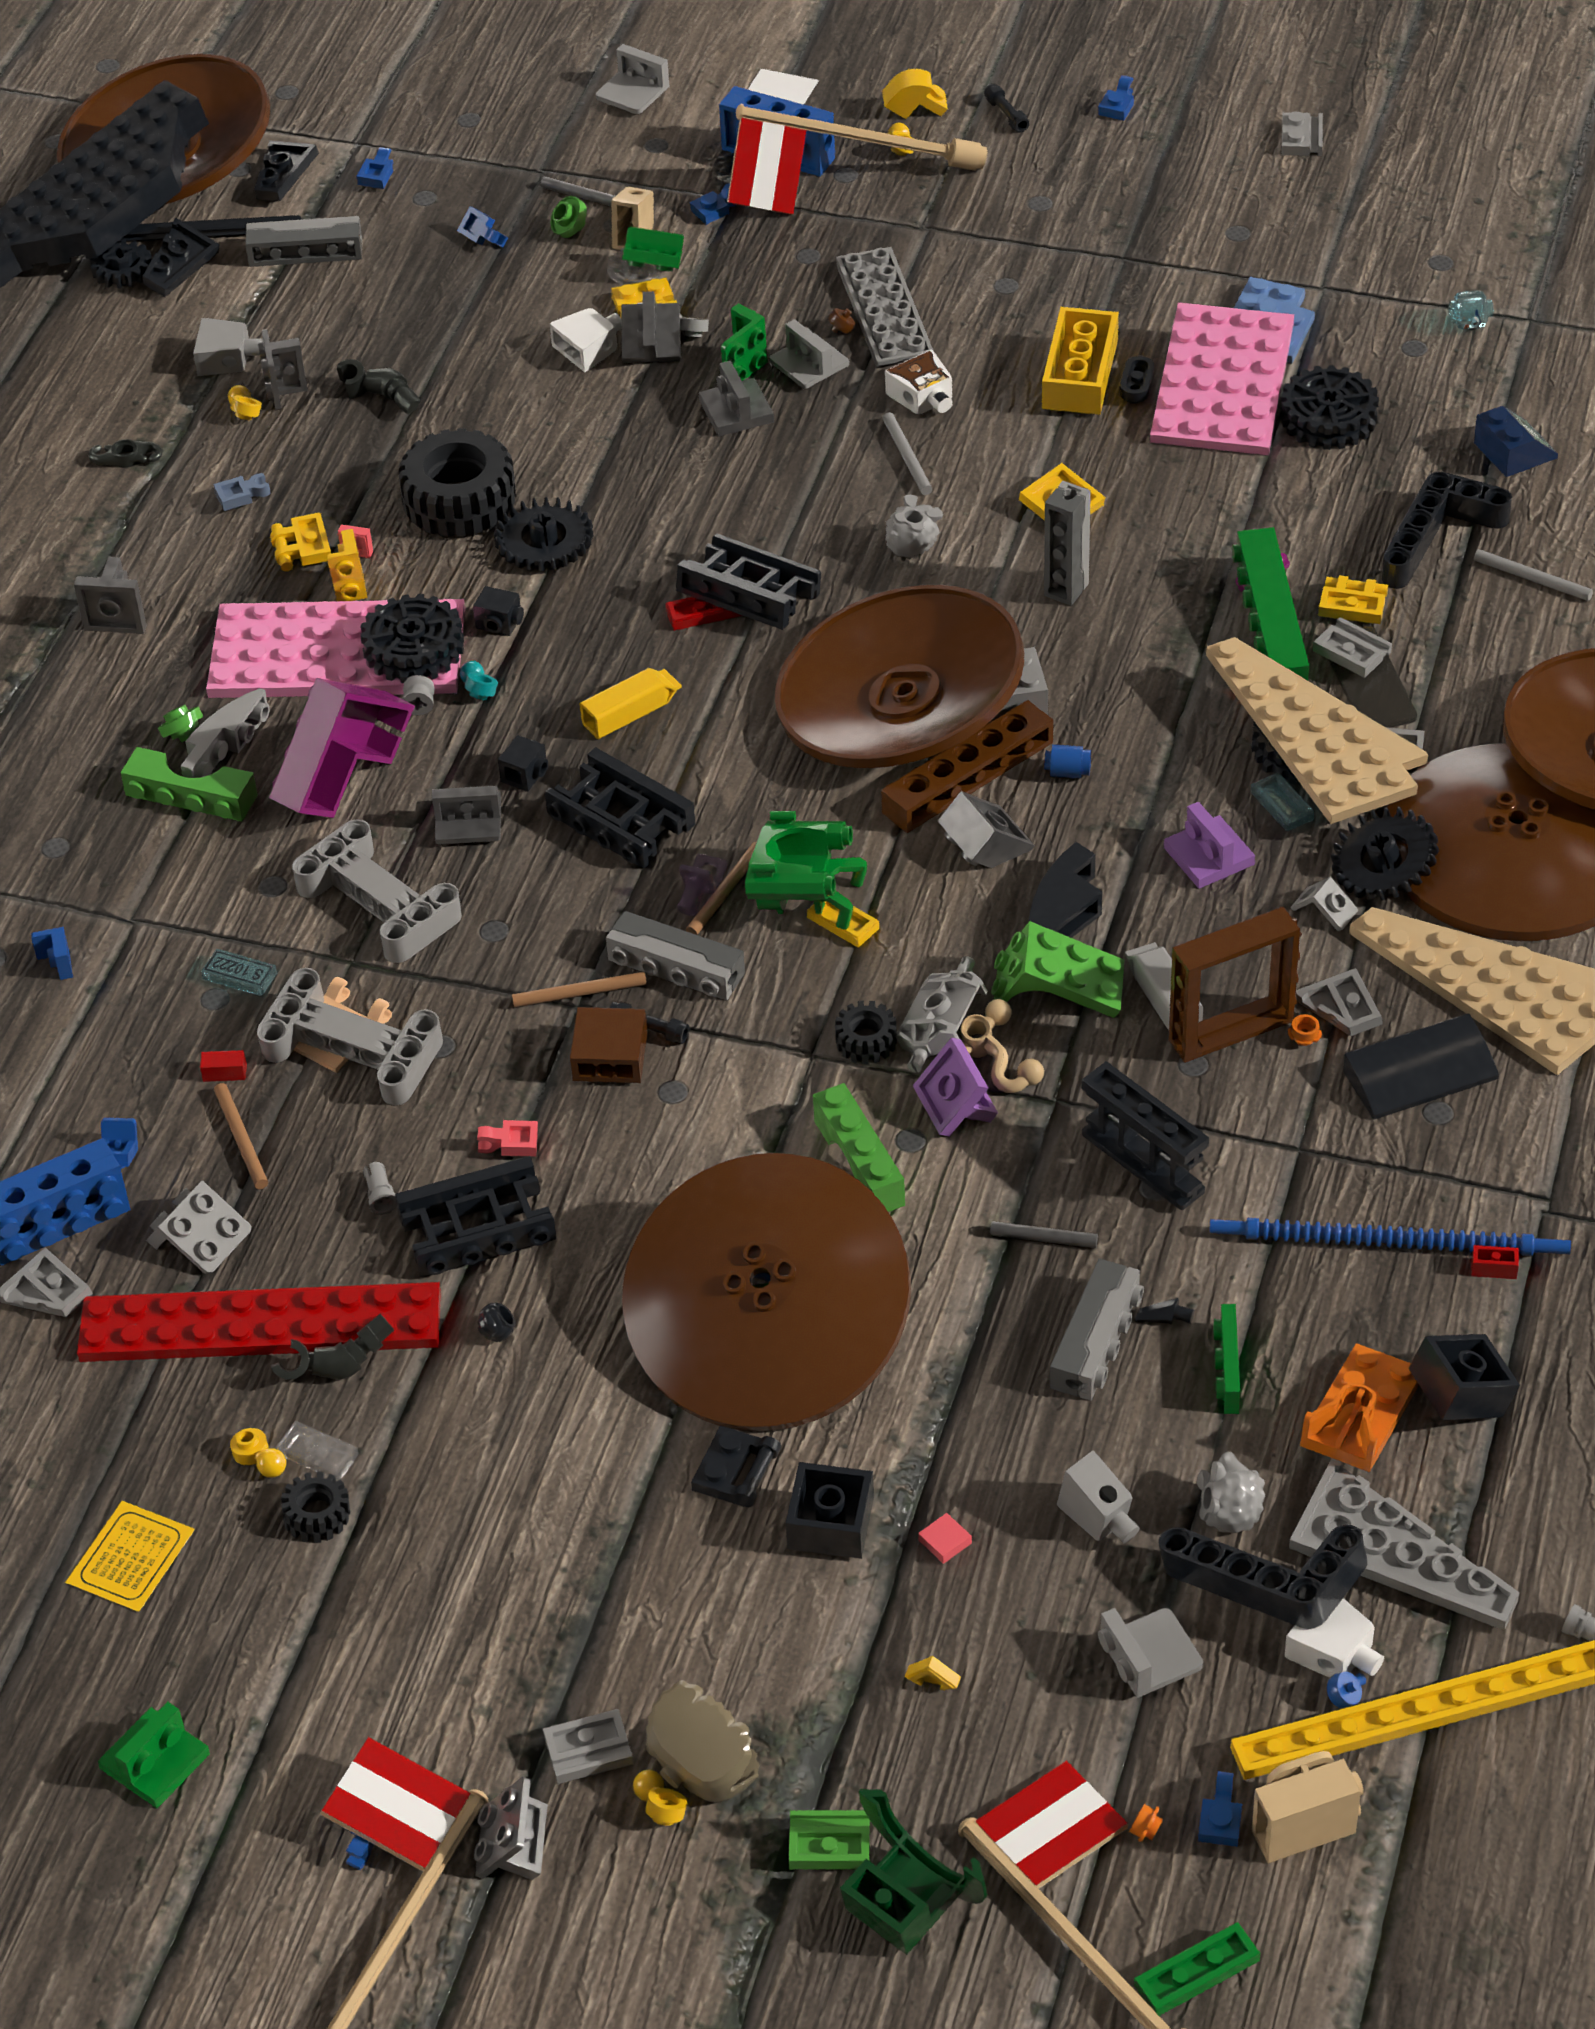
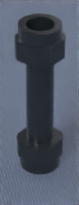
[984,84,1030,133]
[610,1001,690,1044]

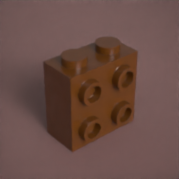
[570,1007,647,1083]

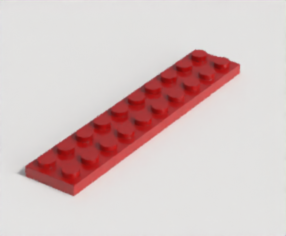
[77,1282,441,1362]

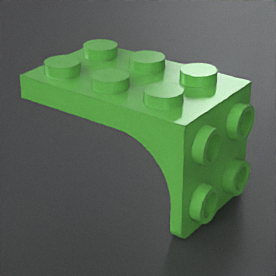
[991,921,1125,1018]

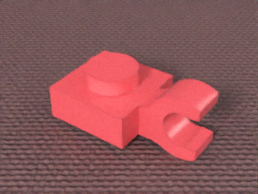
[477,1120,538,1157]

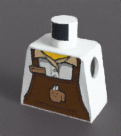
[885,350,952,414]

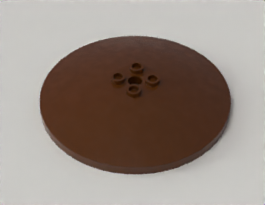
[57,54,270,205]
[775,585,1025,768]
[1503,648,1595,810]
[1382,743,1595,941]
[622,1153,911,1432]

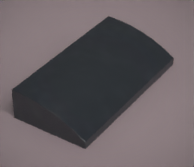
[1343,1013,1499,1120]

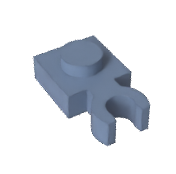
[213,473,271,511]

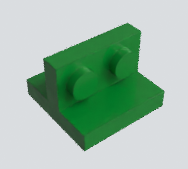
[98,1701,210,1809]

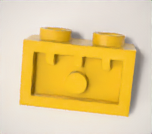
[327,529,368,601]

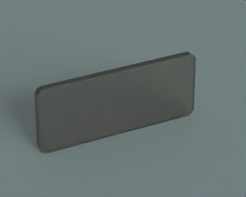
[1328,626,1417,728]

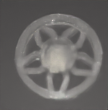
[607,248,660,285]

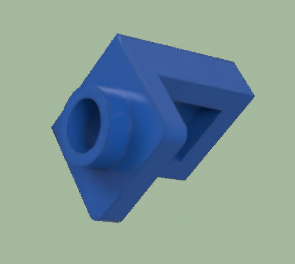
[101,1118,138,1169]

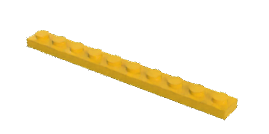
[1230,1640,1595,1780]

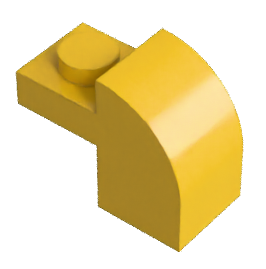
[882,69,948,119]

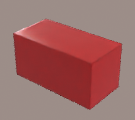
[200,1050,247,1082]
[1471,1245,1519,1279]

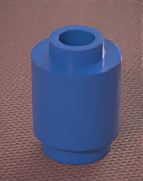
[1044,744,1091,778]

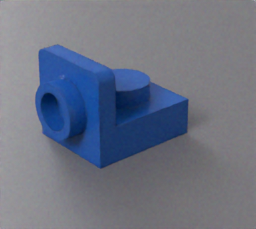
[31,927,73,980]

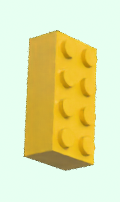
[1042,307,1119,415]

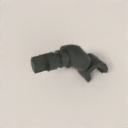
[337,359,421,415]
[270,1313,395,1380]

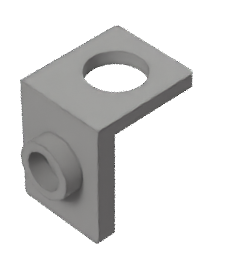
[1290,876,1358,931]

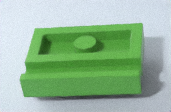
[789,1810,870,1869]

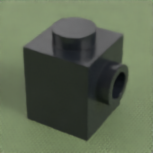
[473,586,524,636]
[498,735,549,792]

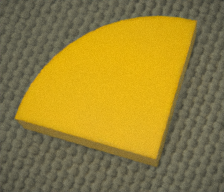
[905,1656,961,1690]

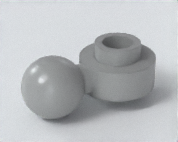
[680,314,709,337]

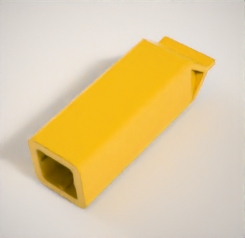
[580,668,682,739]

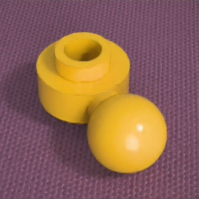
[888,123,914,156]
[228,385,262,420]
[230,1428,286,1478]
[633,1770,687,1826]

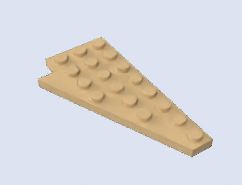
[1206,637,1428,824]
[1349,907,1595,1075]

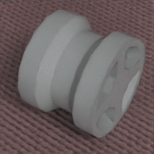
[402,675,435,715]

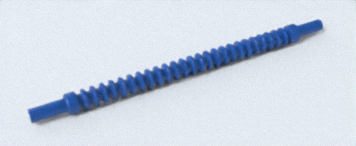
[1210,1217,1571,1256]

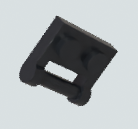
[691,1425,782,1508]

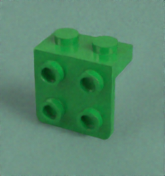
[721,303,768,381]

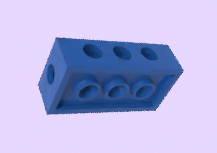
[719,86,835,177]
[0,1138,131,1266]

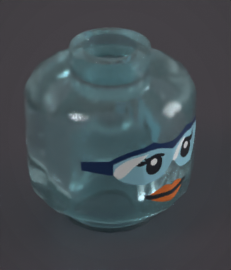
[1449,290,1493,330]

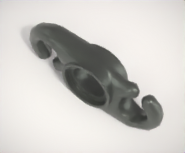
[88,439,163,468]

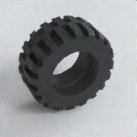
[398,428,516,538]

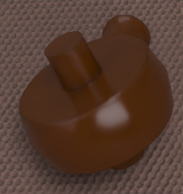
[828,308,855,333]

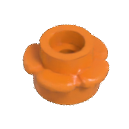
[1288,1014,1322,1046]
[1129,1804,1163,1842]

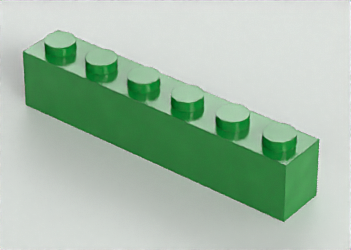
[1231,527,1309,681]

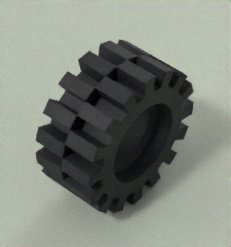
[835,1000,897,1064]
[281,1472,350,1543]

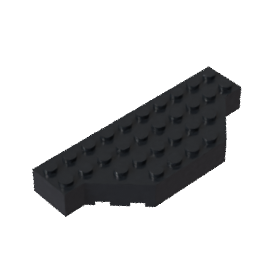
[0,80,209,288]

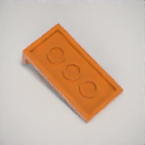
[1300,1343,1419,1472]

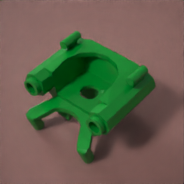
[745,811,867,929]

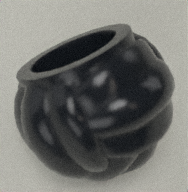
[477,1303,516,1342]

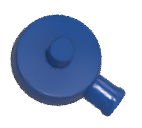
[1327,1671,1366,1709]

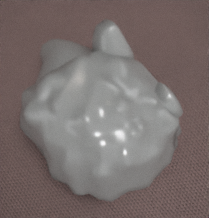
[885,494,943,558]
[1197,1452,1265,1533]

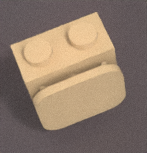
[1252,1751,1364,1863]

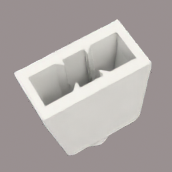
[550,308,622,372]
[1285,1598,1384,1678]

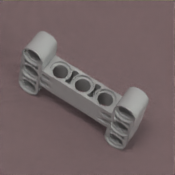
[292,819,462,963]
[257,968,443,1106]

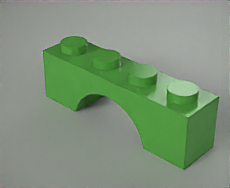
[121,747,258,821]
[813,1083,905,1212]

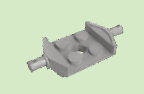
[895,956,988,1072]

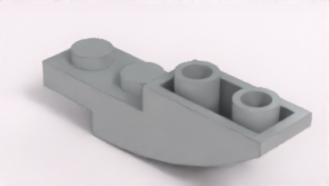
[181,688,270,778]

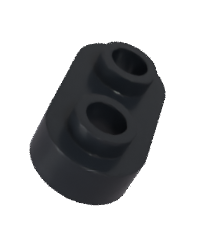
[1120,356,1154,403]

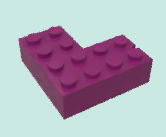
[269,678,415,818]

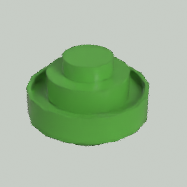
[550,196,587,238]
[157,704,203,742]

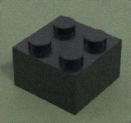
[1409,1334,1520,1420]
[785,1462,874,1559]

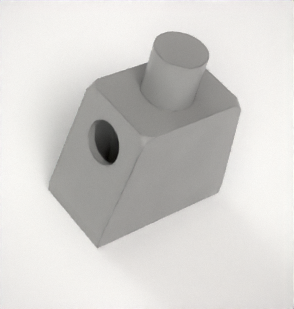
[193,318,263,376]
[1057,1450,1140,1544]

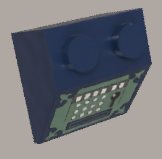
[1474,406,1558,477]

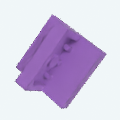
[1164,802,1255,889]
[913,1038,998,1137]

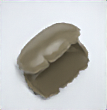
[646,1680,760,1803]

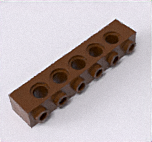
[881,700,1053,833]

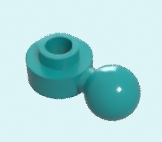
[459,661,498,700]

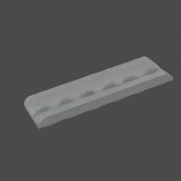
[836,247,934,367]

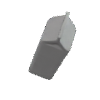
[1125,942,1203,1031]

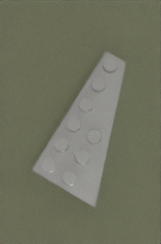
[1289,1458,1519,1630]

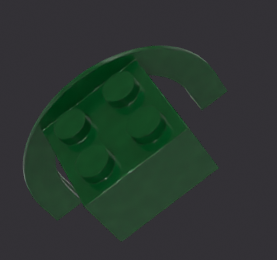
[840,1789,987,1955]

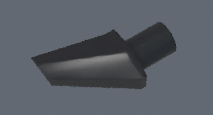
[1135,1298,1195,1324]

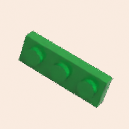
[1213,1304,1240,1414]
[1134,1922,1260,2016]

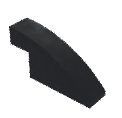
[1029,842,1102,938]

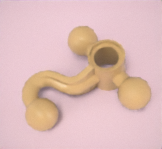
[961,999,1044,1093]

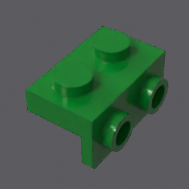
[622,226,684,272]

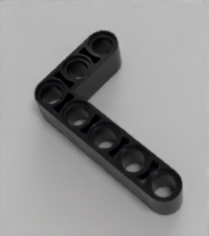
[1382,472,1512,589]
[1159,1525,1368,1629]

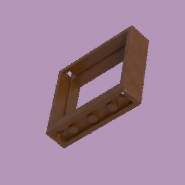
[1169,907,1302,1063]

